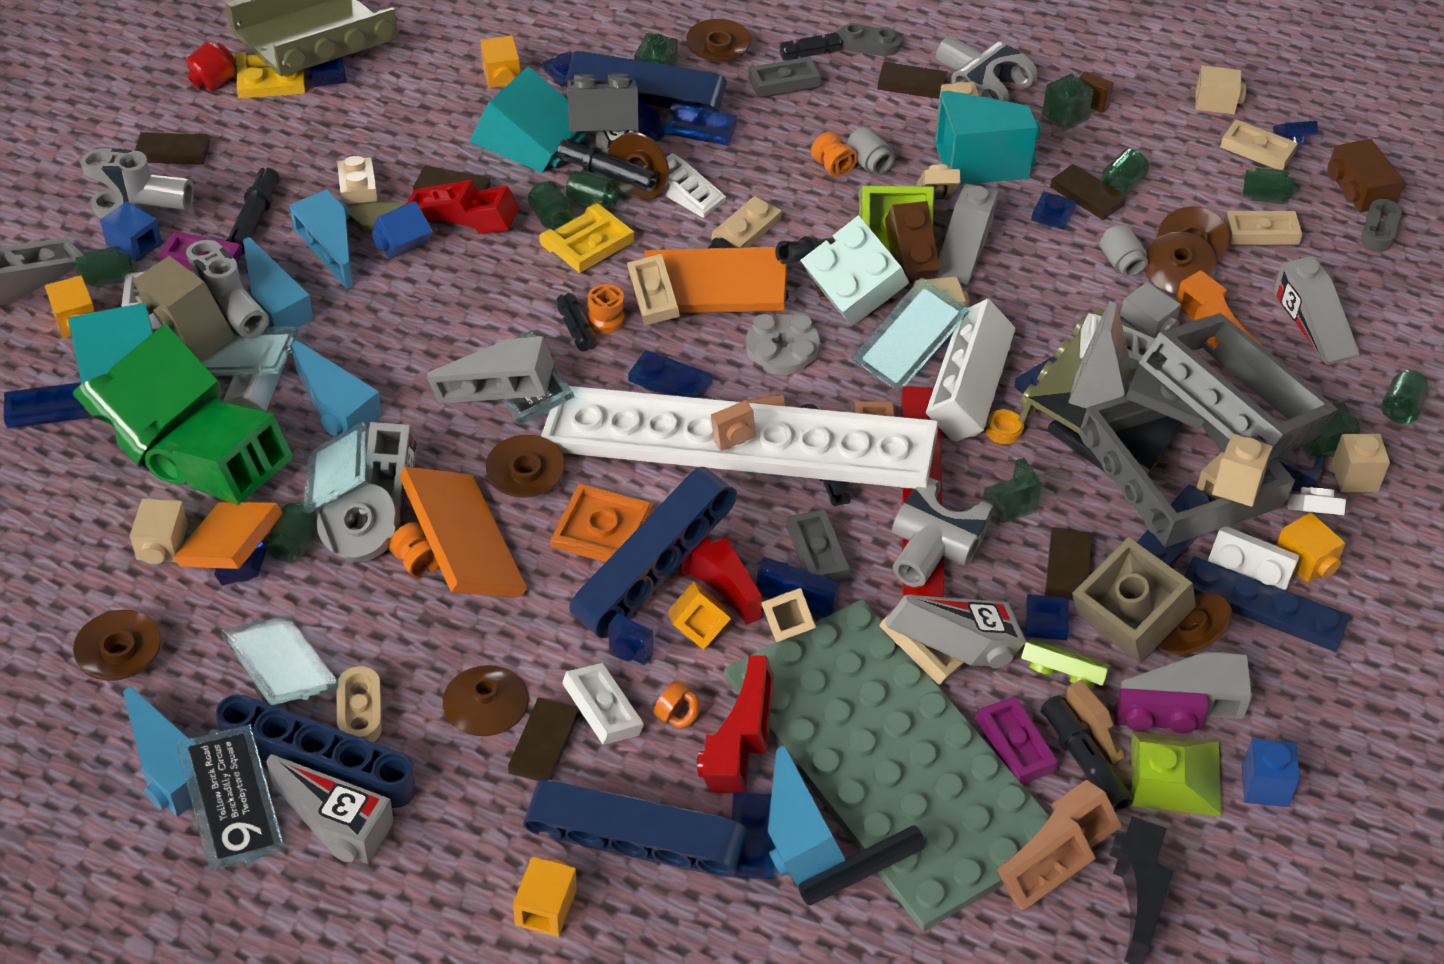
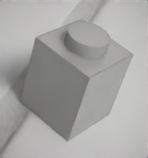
[1120,282,1181,339]

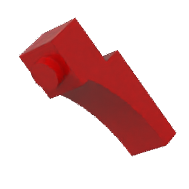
[405,180,520,234]
[677,536,762,625]
[697,655,774,794]

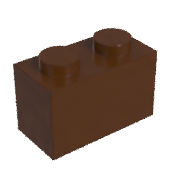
[1327,139,1405,213]
[884,201,940,284]

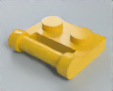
[236,52,305,98]
[539,203,634,273]

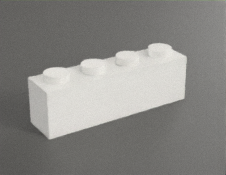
[926,298,1015,441]

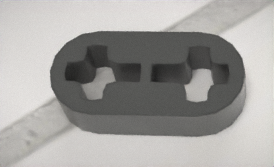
[1361,199,1402,252]

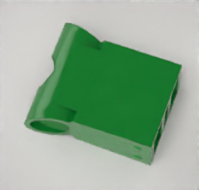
[72,323,222,467]
[145,396,293,505]

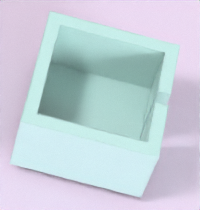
[801,215,909,326]

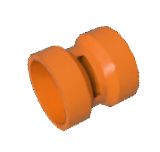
[811,131,858,178]
[587,284,625,334]
[388,522,439,579]

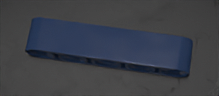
[564,51,727,115]
[569,467,737,639]
[216,694,416,808]
[523,780,747,877]

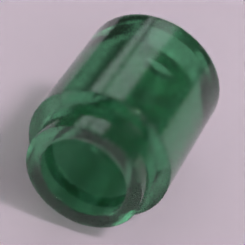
[1101,149,1149,195]
[1242,167,1295,205]
[566,169,620,210]
[528,181,573,230]
[75,246,133,287]
[1381,370,1429,424]
[266,502,318,564]

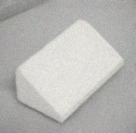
[223,343,287,412]

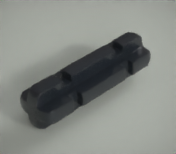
[779,32,842,61]
[557,293,597,352]

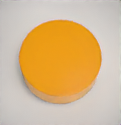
[985,409,1024,444]

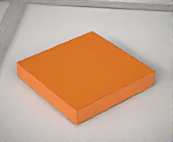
[550,483,653,562]
[173,502,283,569]

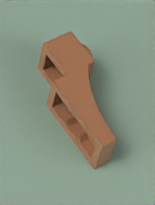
[996,780,1122,911]

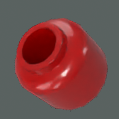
[186,42,237,91]

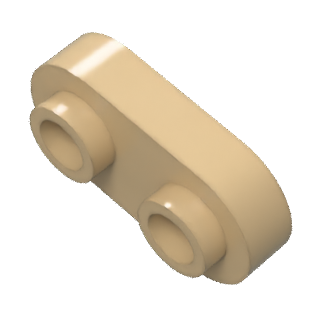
[337,666,382,742]

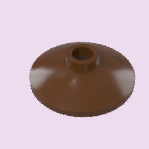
[686,19,751,61]
[607,132,669,200]
[1157,206,1229,262]
[1145,232,1217,295]
[486,435,565,498]
[1157,593,1232,655]
[73,610,161,681]
[443,665,528,736]

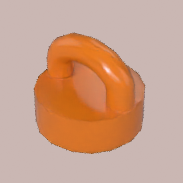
[653,680,700,729]

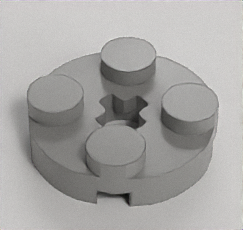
[746,314,820,375]
[317,480,400,562]

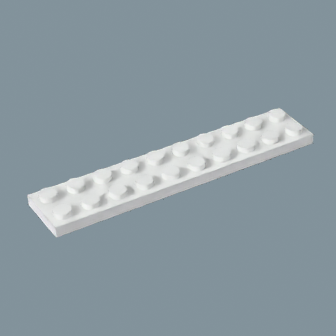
[541,385,938,489]

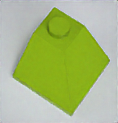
[859,186,934,254]
[1131,731,1221,817]

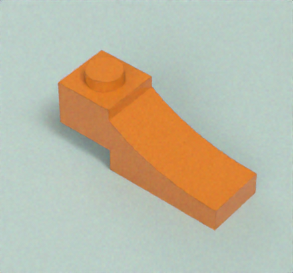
[1176,270,1262,348]

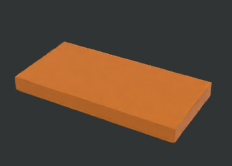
[639,247,788,313]
[399,466,527,598]

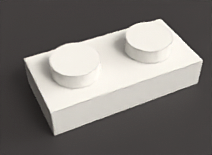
[1288,487,1346,515]
[1208,526,1300,590]
[562,663,644,745]

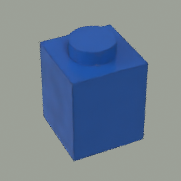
[100,201,162,262]
[372,201,433,259]
[1242,738,1300,807]

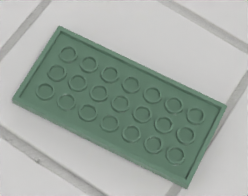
[724,599,1050,932]

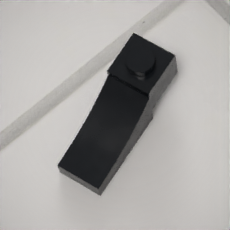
[1109,816,1173,964]

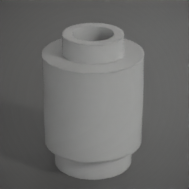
[847,127,895,175]
[1100,225,1148,277]

